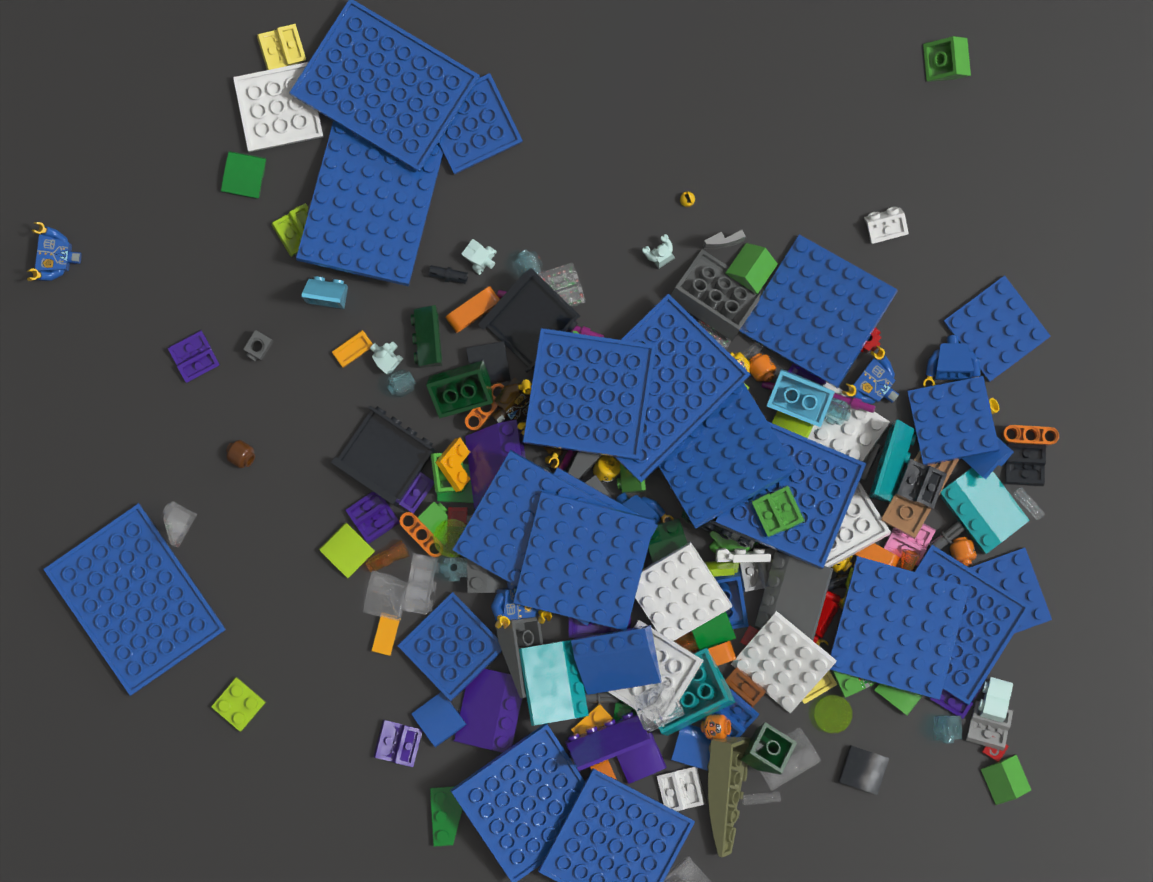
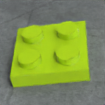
[211,677,266,732]

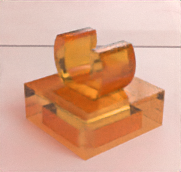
[675,631,698,654]

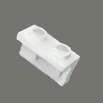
[864,207,909,244]

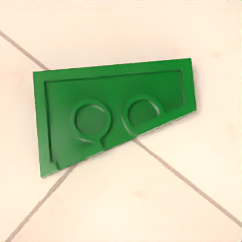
[430,786,463,846]

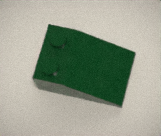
[648,518,687,563]

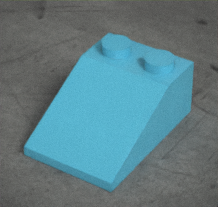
[302,276,348,309]
[767,369,835,427]

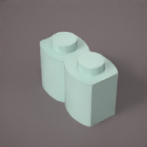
[978,677,1013,723]

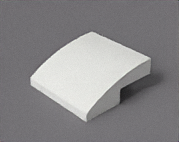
[657,767,706,811]

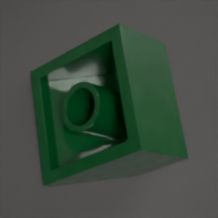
[741,722,797,775]

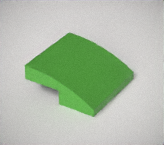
[752,486,805,537]
[875,684,923,716]

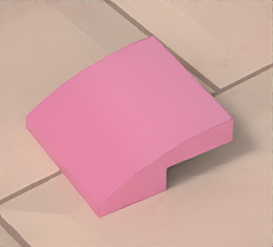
[884,524,936,566]

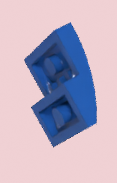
[962,437,1014,479]
[704,689,759,737]
[412,692,467,747]
[671,725,712,771]

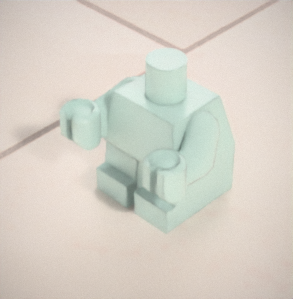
[642,234,675,269]
[462,239,497,275]
[370,342,403,374]

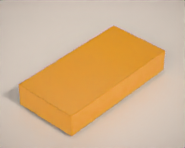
[332,330,373,368]
[372,614,400,656]

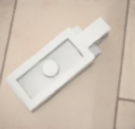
[716,548,771,563]

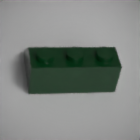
[411,305,442,368]
[426,361,493,419]

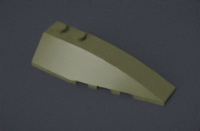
[707,737,750,857]

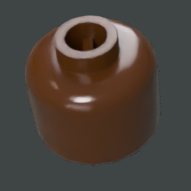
[226,440,255,468]

